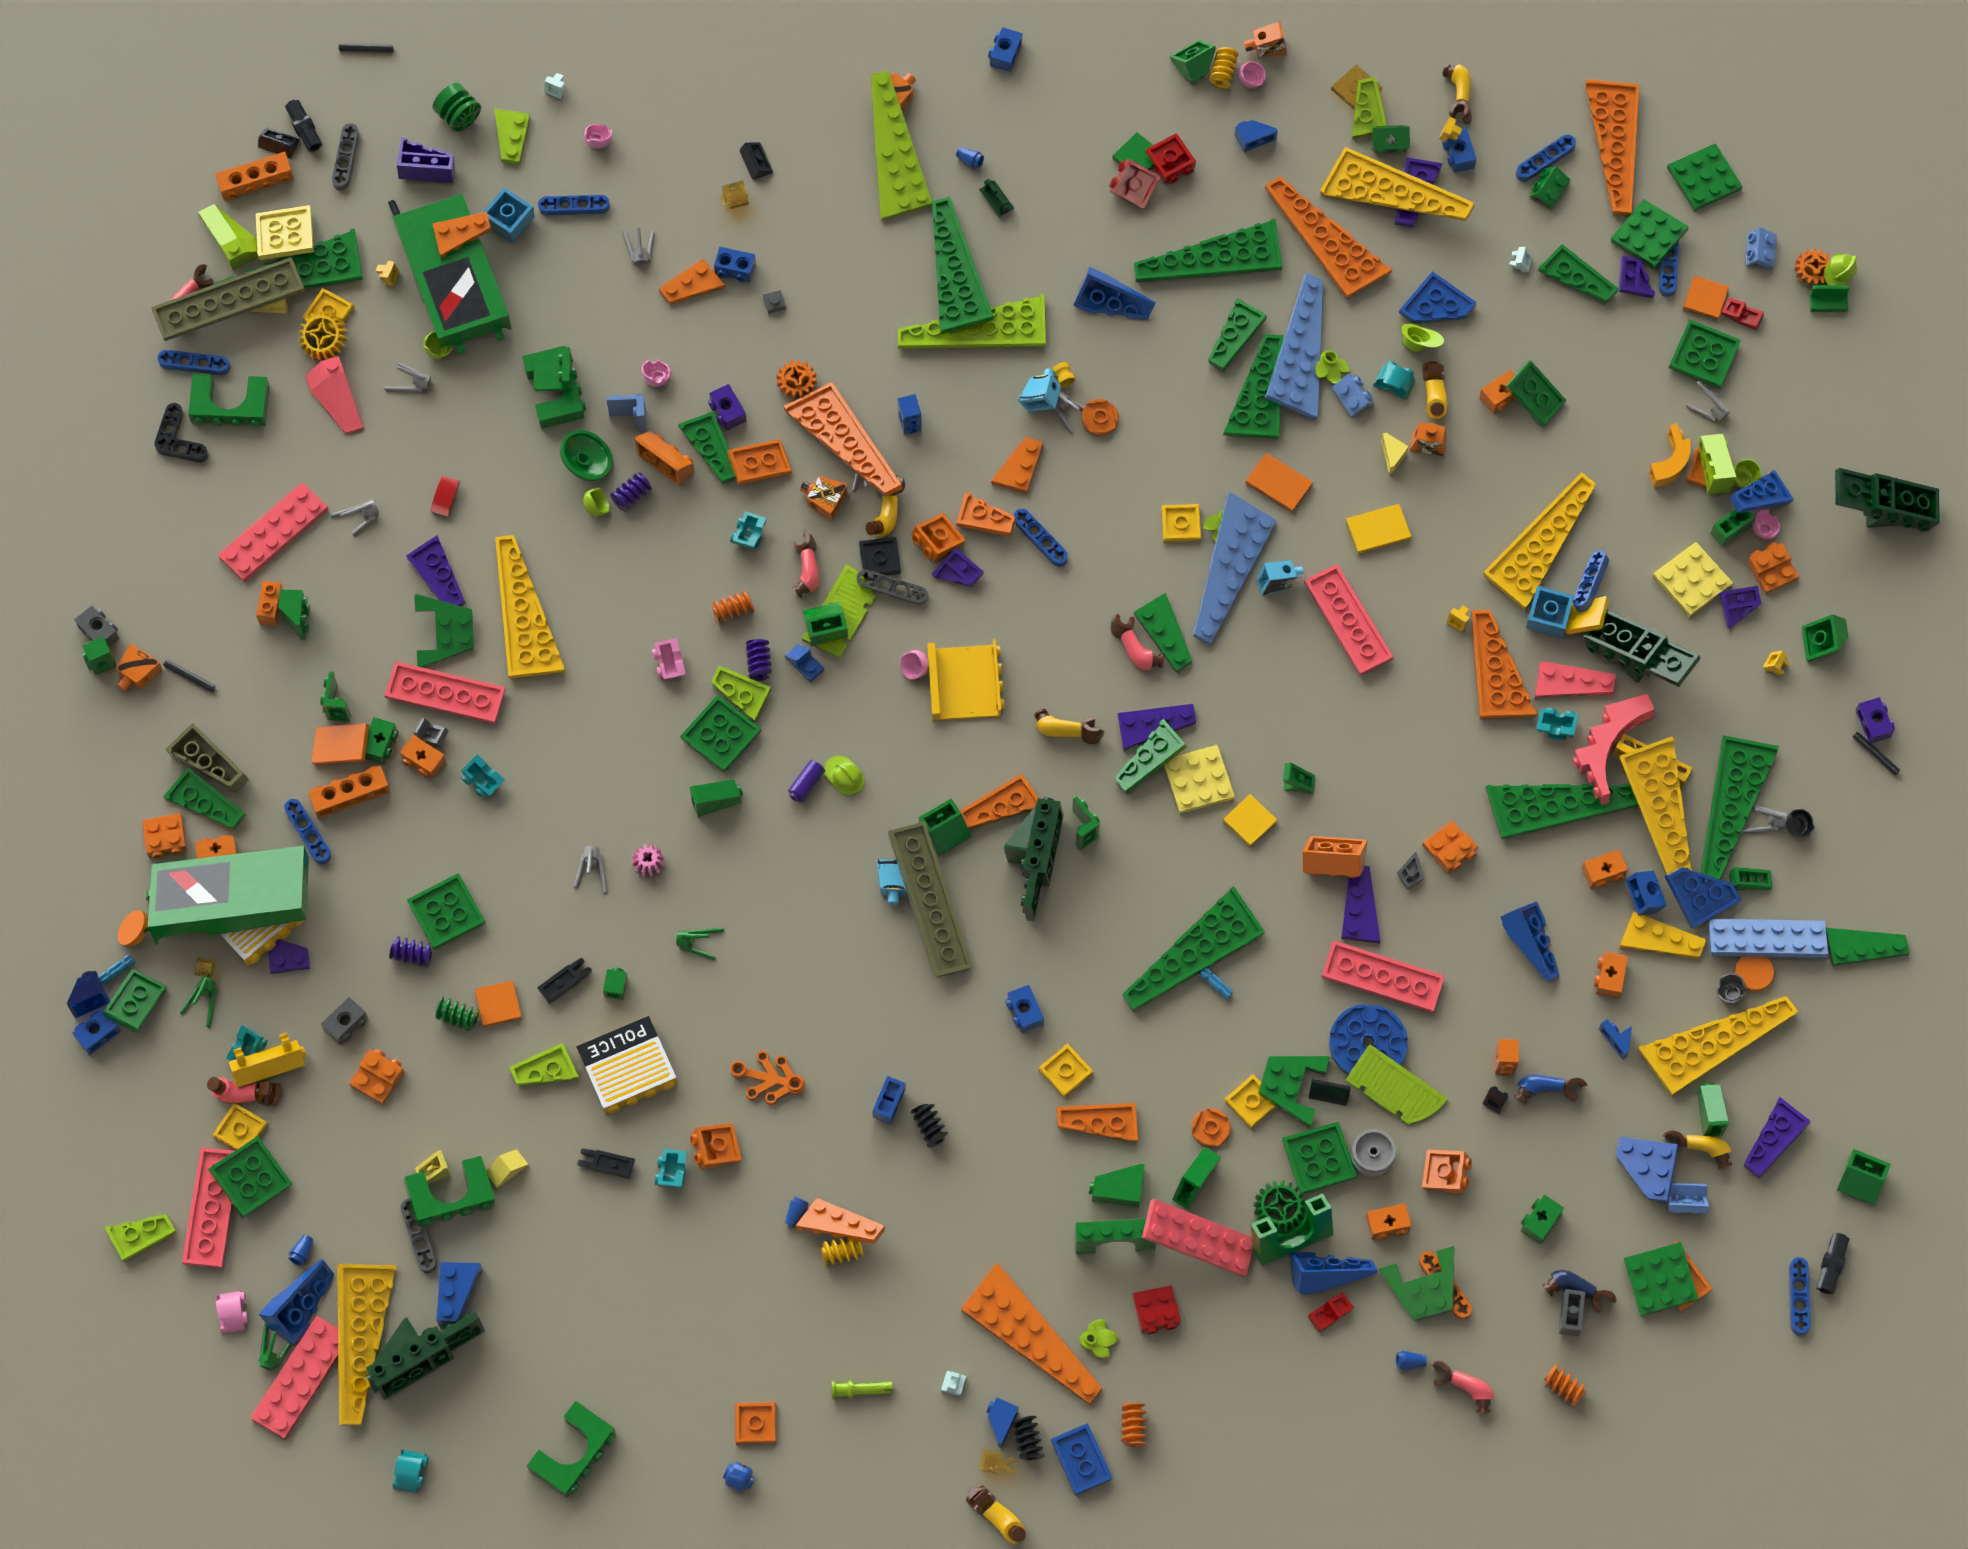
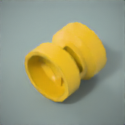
[1052,362,1076,388]

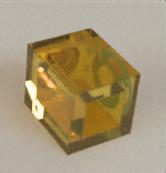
[720,180,749,210]

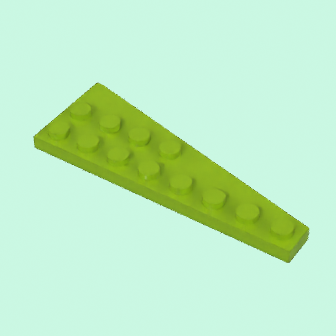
[871,70,932,220]
[897,294,1046,349]

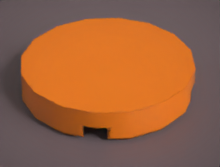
[1081,399,1118,436]
[118,910,148,948]
[1734,957,1774,992]
[1191,1108,1231,1148]

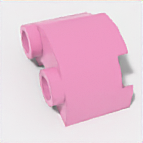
[652,638,686,679]
[216,1291,248,1334]

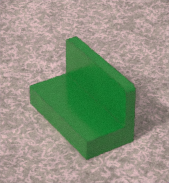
[1809,285,1850,312]

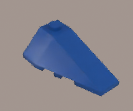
[1500,901,1559,981]
[1290,1252,1378,1294]

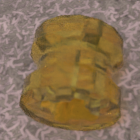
[195,957,215,978]

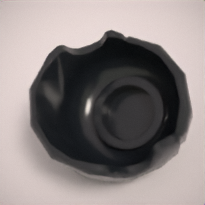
[1786,809,1815,838]

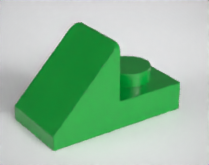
[1283,762,1315,794]

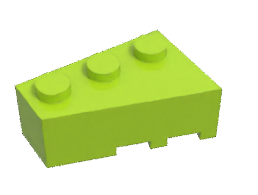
[1698,434,1736,495]

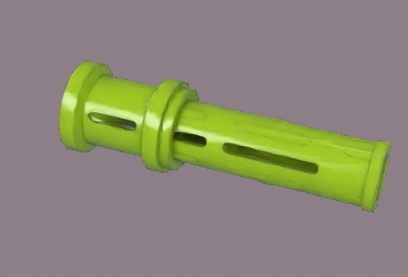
[831,1380,892,1399]

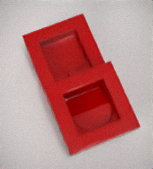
[1722,298,1764,330]
[430,476,460,516]
[1308,1292,1354,1333]

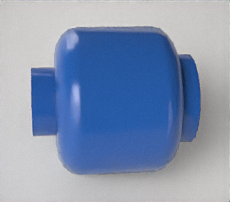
[723,1462,755,1492]

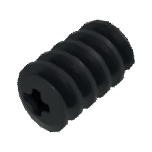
[911,1104,948,1148]
[1013,1416,1045,1461]

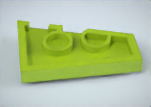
[1352,77,1387,138]
[494,109,530,165]
[711,665,771,722]
[509,1043,579,1086]
[104,1214,177,1262]

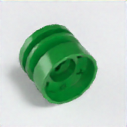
[432,83,481,132]

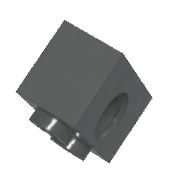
[74,606,119,647]
[321,997,368,1045]
[1558,1289,1585,1336]

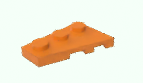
[659,259,725,305]
[991,437,1043,494]

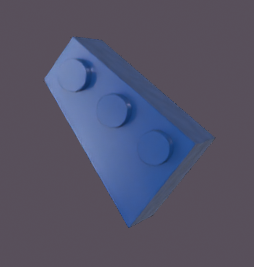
[436,1262,483,1327]

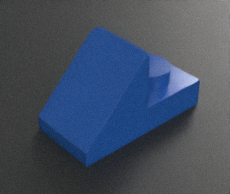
[784,644,824,683]
[1599,1019,1632,1060]

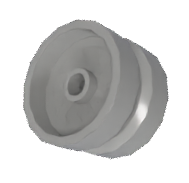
[1350,1129,1396,1178]

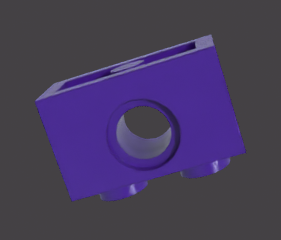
[708,384,747,431]
[1855,697,1895,744]

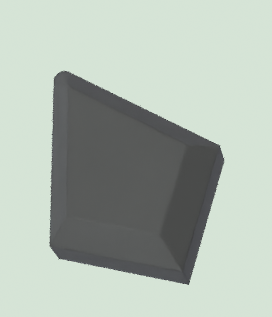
[1397,852,1424,889]

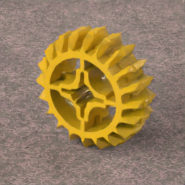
[298,311,348,361]

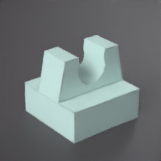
[545,73,564,99]
[1509,247,1533,272]
[941,1371,966,1397]

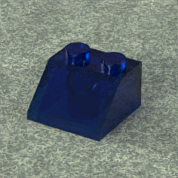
[67,970,110,1019]

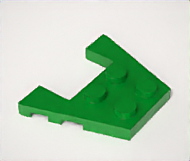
[414,594,474,668]
[1258,1056,1330,1128]
[1379,1246,1455,1321]

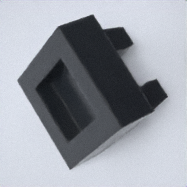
[1482,1086,1509,1113]

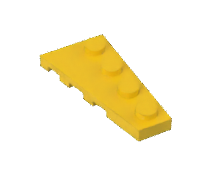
[1619,911,1706,959]

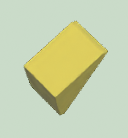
[1381,433,1408,474]
[486,1149,529,1189]
[415,1150,451,1184]

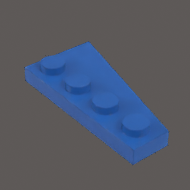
[1730,470,1794,513]

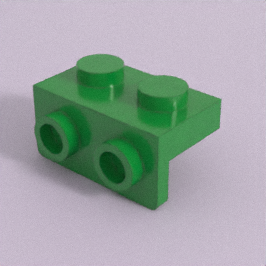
[1529,166,1571,209]

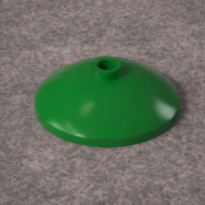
[560,430,612,481]

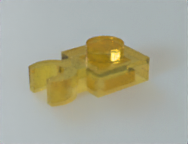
[979,1449,1016,1474]

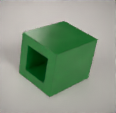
[603,968,628,1000]

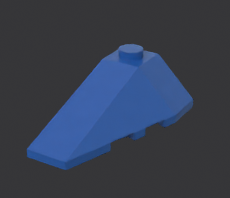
[1073,267,1156,319]
[259,1259,334,1345]

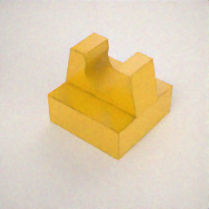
[1439,117,1462,142]
[376,261,400,287]
[1446,605,1470,632]
[1763,651,1789,676]

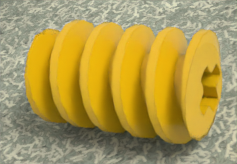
[1209,47,1239,89]
[821,1237,864,1267]

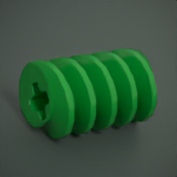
[435,996,480,1031]

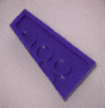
[1395,157,1443,227]
[406,535,465,606]
[1118,704,1196,751]
[1341,866,1380,944]

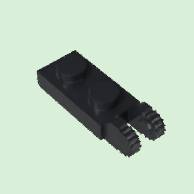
[537,958,592,1004]
[577,1148,635,1179]

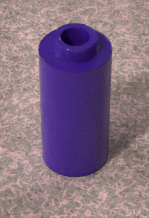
[788,760,826,802]

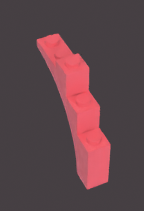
[1572,694,1655,805]

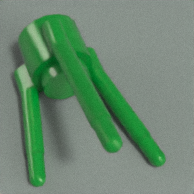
[676,928,724,960]
[180,977,217,1028]
[258,1323,292,1371]

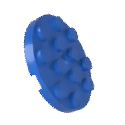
[1329,1004,1408,1075]

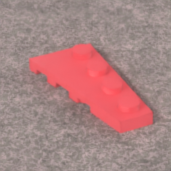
[1534,661,1616,698]

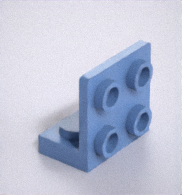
[606,394,647,432]

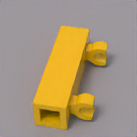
[229,1033,307,1088]

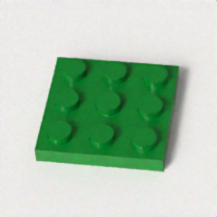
[1667,143,1743,211]
[1611,199,1688,269]
[1668,319,1741,389]
[680,695,761,772]
[407,873,486,950]
[1282,1122,1357,1194]
[208,1136,292,1218]
[1623,1242,1699,1316]

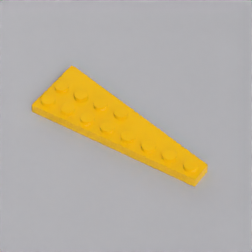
[1320,147,1475,221]
[1483,472,1596,610]
[495,535,565,679]

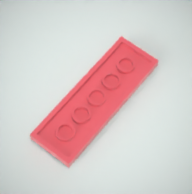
[218,482,328,582]
[1304,564,1393,676]
[384,661,506,724]
[1321,940,1445,1013]
[182,1147,234,1268]
[1142,1199,1253,1277]
[251,1316,338,1439]

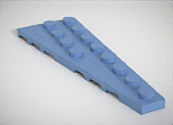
[1265,273,1323,420]
[1193,492,1277,645]

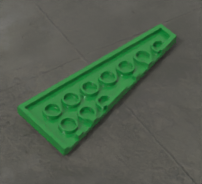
[1134,218,1282,282]
[213,228,363,289]
[1123,886,1265,1011]

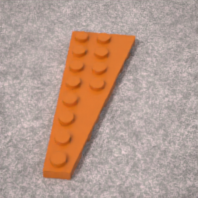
[1585,79,1639,216]
[1265,176,1392,299]
[784,382,902,497]
[961,1263,1102,1405]

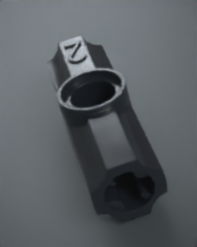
[285,99,323,152]
[1816,1233,1850,1294]

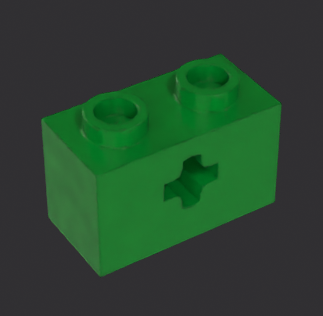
[1371,125,1410,153]
[1710,509,1755,547]
[81,636,117,675]
[365,717,399,764]
[1520,1195,1564,1244]

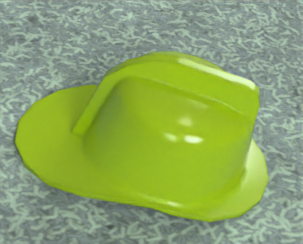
[1824,253,1858,286]
[1401,324,1444,352]
[824,756,865,795]

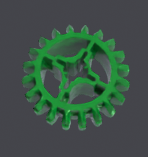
[1253,1180,1306,1233]

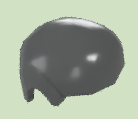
[1717,973,1747,1005]

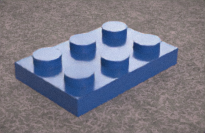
[1051,1423,1113,1496]

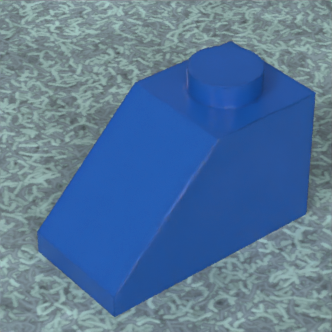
[1235,120,1278,152]
[986,1397,1019,1448]

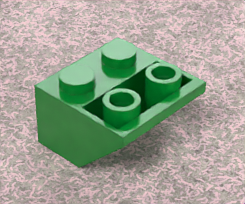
[279,589,310,640]
[802,602,848,646]
[918,798,972,856]
[1836,1149,1891,1205]

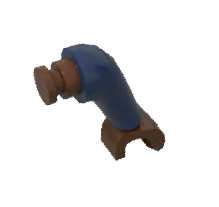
[1542,1270,1617,1312]

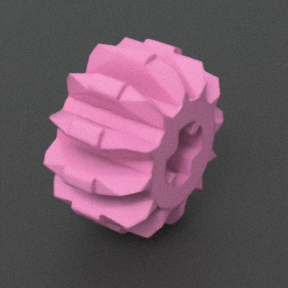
[632,844,665,877]

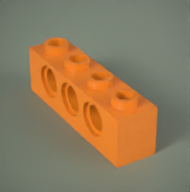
[215,152,294,200]
[308,765,390,819]

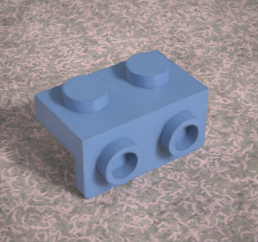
[1746,227,1777,269]
[1332,374,1375,417]
[1667,1183,1709,1214]

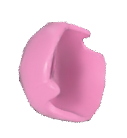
[1239,61,1266,89]
[584,124,612,149]
[642,360,671,387]
[1752,509,1780,540]
[900,650,929,680]

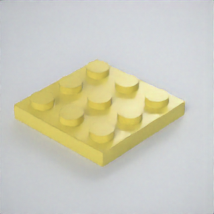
[256,205,314,260]
[1653,542,1733,617]
[1164,745,1235,814]

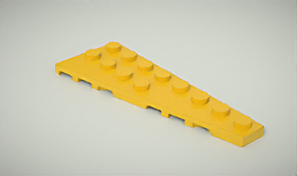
[1619,736,1692,875]
[1637,996,1798,1096]
[337,1264,397,1426]

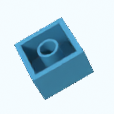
[483,188,535,243]
[1526,586,1574,638]

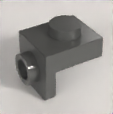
[414,718,449,747]

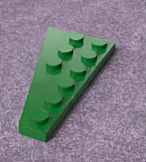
[1223,334,1283,439]

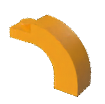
[1649,423,1691,488]

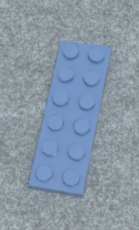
[1708,919,1828,958]

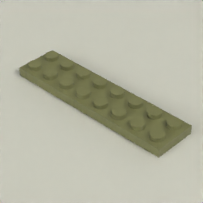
[151,257,305,342]
[888,822,972,978]

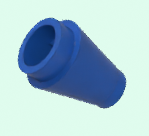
[956,147,984,169]
[784,1197,809,1228]
[288,1235,314,1266]
[1396,1350,1427,1371]

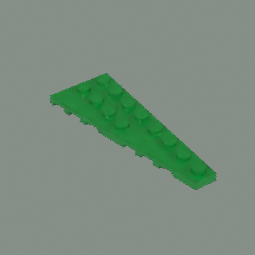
[932,197,994,334]
[1700,735,1779,880]
[1485,784,1638,839]

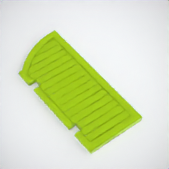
[802,564,876,658]
[1345,1044,1448,1125]

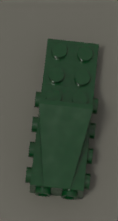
[1835,468,1940,531]
[1583,610,1701,687]
[1004,797,1064,921]
[366,1312,485,1400]

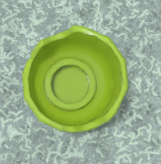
[423,331,452,359]
[1733,459,1761,488]
[583,488,610,517]

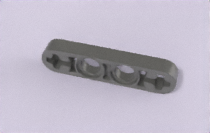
[332,123,359,190]
[857,569,928,605]
[401,1199,437,1273]

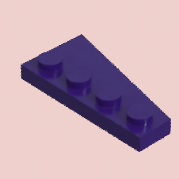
[1744,1097,1810,1178]

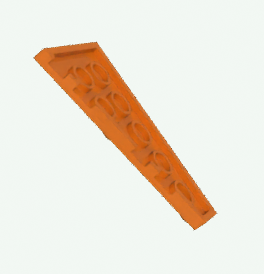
[1471,610,1537,719]

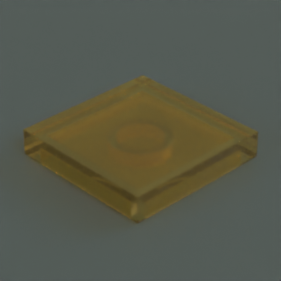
[1331,64,1382,110]

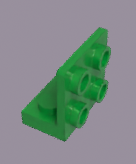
[534,347,572,391]
[320,671,351,722]
[1072,796,1100,850]

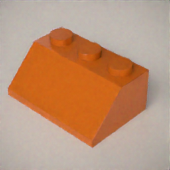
[635,431,694,486]
[1302,836,1367,878]

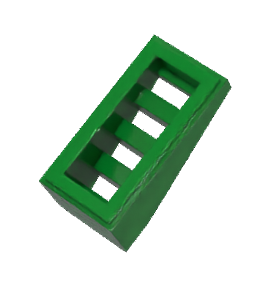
[1729,867,1772,890]

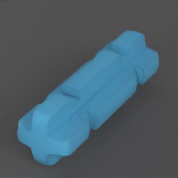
[99,954,135,984]
[1200,967,1233,999]

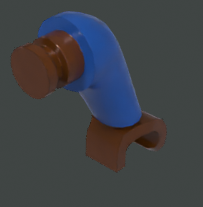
[1514,1074,1588,1105]

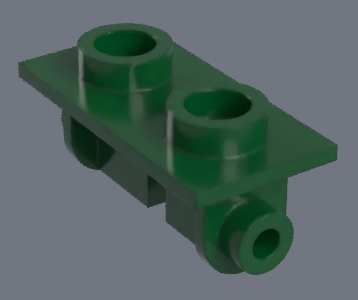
[979,179,1014,217]

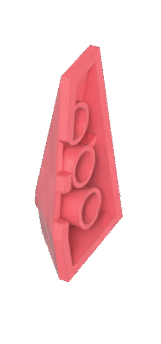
[305,356,364,434]

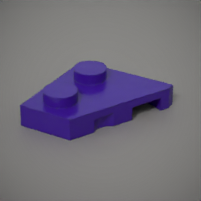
[1619,256,1655,298]
[932,548,984,587]
[1719,585,1762,628]
[268,939,310,974]

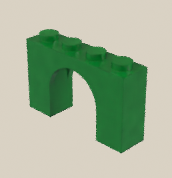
[522,345,587,429]
[188,374,269,427]
[404,1156,495,1227]
[1251,1193,1333,1265]
[1074,1218,1156,1254]
[527,1401,616,1497]

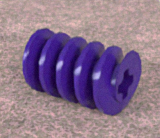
[610,472,652,510]
[745,639,772,681]
[389,936,432,968]

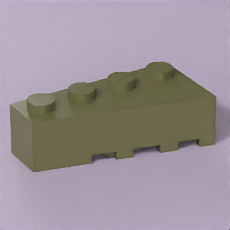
[165,723,249,793]

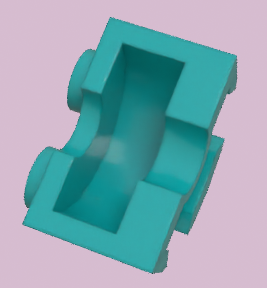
[1373,361,1415,400]
[730,511,767,550]
[1536,708,1578,740]
[461,754,505,798]
[226,1025,268,1061]
[655,1149,687,1189]
[393,1449,428,1493]

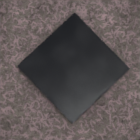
[859,537,901,578]

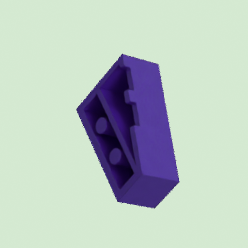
[397,137,455,183]

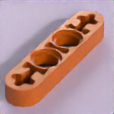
[1419,1251,1472,1320]

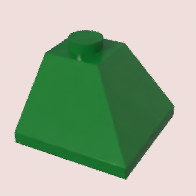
[1169,40,1216,82]
[1802,614,1849,662]

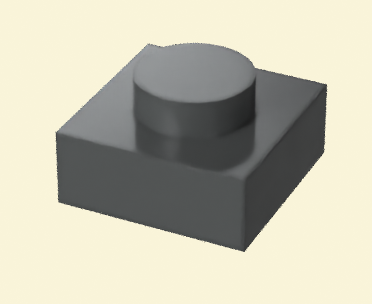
[763,290,786,314]

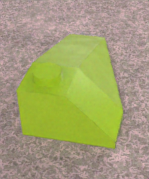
[198,204,258,270]

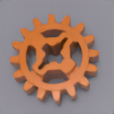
[1794,248,1831,286]
[776,359,817,399]

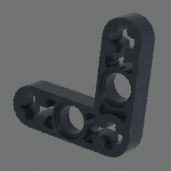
[154,403,208,463]

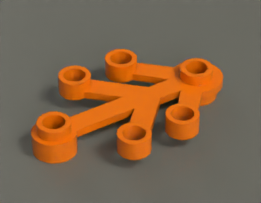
[730,1051,805,1105]

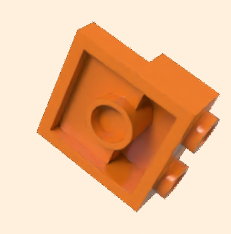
[911,513,966,563]
[1747,542,1799,594]
[142,813,187,859]
[1422,821,1478,873]
[349,1049,404,1105]
[690,1123,742,1170]
[1422,1150,1472,1194]

